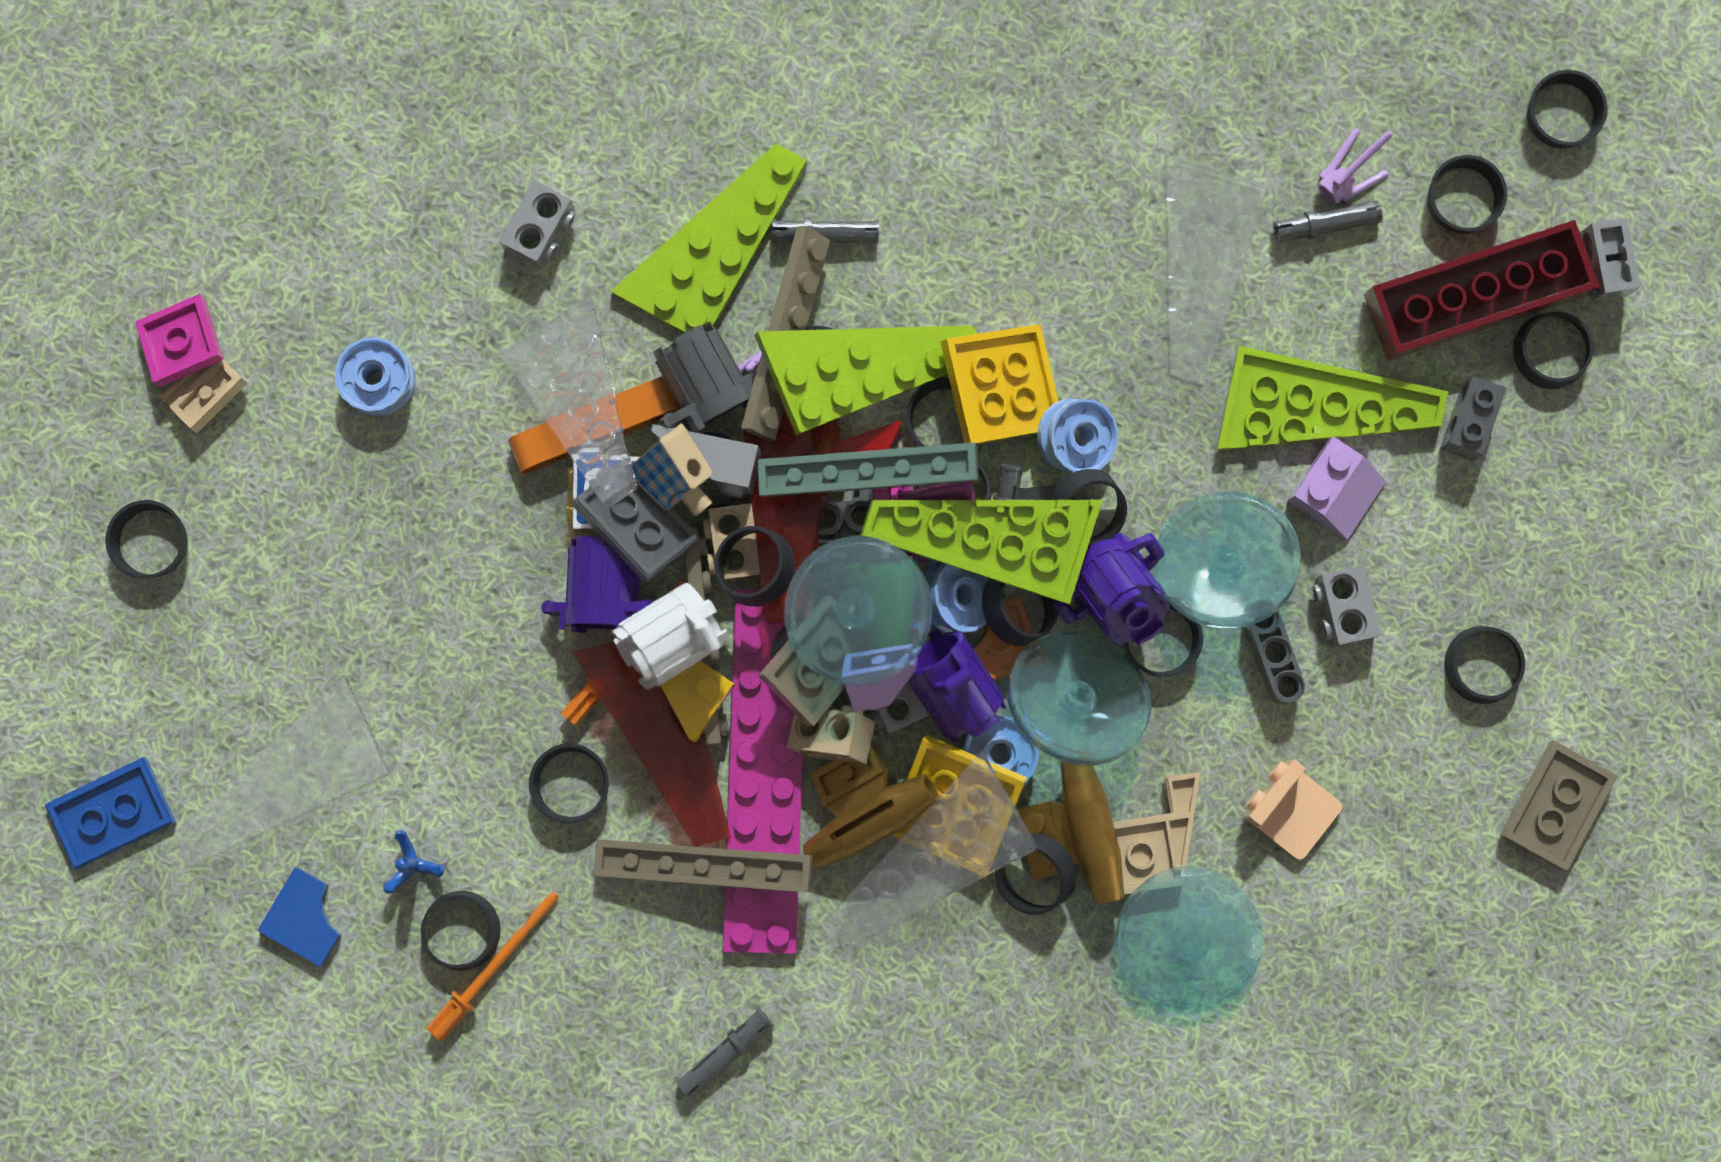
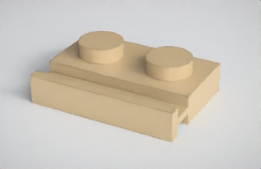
[160,360,247,434]

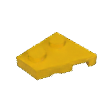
[661,660,736,742]

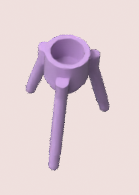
[1317,129,1393,204]

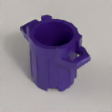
[1053,533,1170,646]
[541,536,654,633]
[907,630,1007,743]

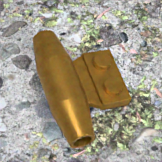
[803,740,939,869]
[1015,754,1125,905]

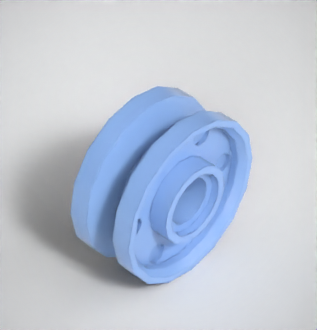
[335,337,416,416]
[1037,398,1118,473]
[916,561,989,633]
[961,716,1039,783]

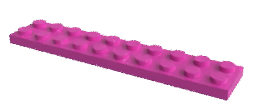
[723,589,808,954]

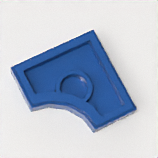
[257,867,341,967]

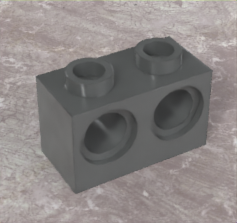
[1440,376,1507,461]

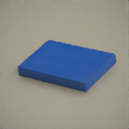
[44,757,176,870]

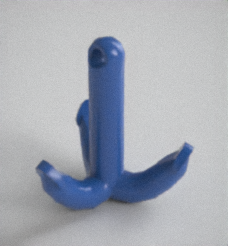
[383,830,444,894]

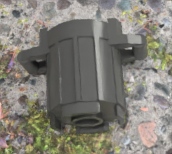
[653,321,758,433]

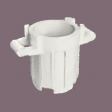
[611,583,730,690]

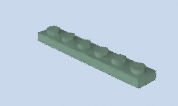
[758,443,979,497]

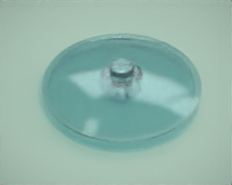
[1155,491,1301,629]
[784,536,932,686]
[1007,631,1151,766]
[1115,866,1263,1013]

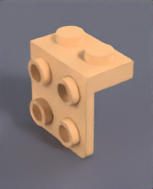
[1243,759,1342,859]

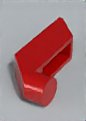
[831,420,901,454]

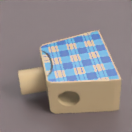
[626,424,712,516]

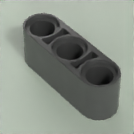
[1242,602,1305,704]

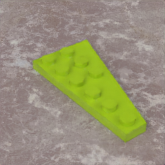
[610,143,807,333]
[754,325,977,435]
[1216,346,1449,451]
[860,500,1103,604]

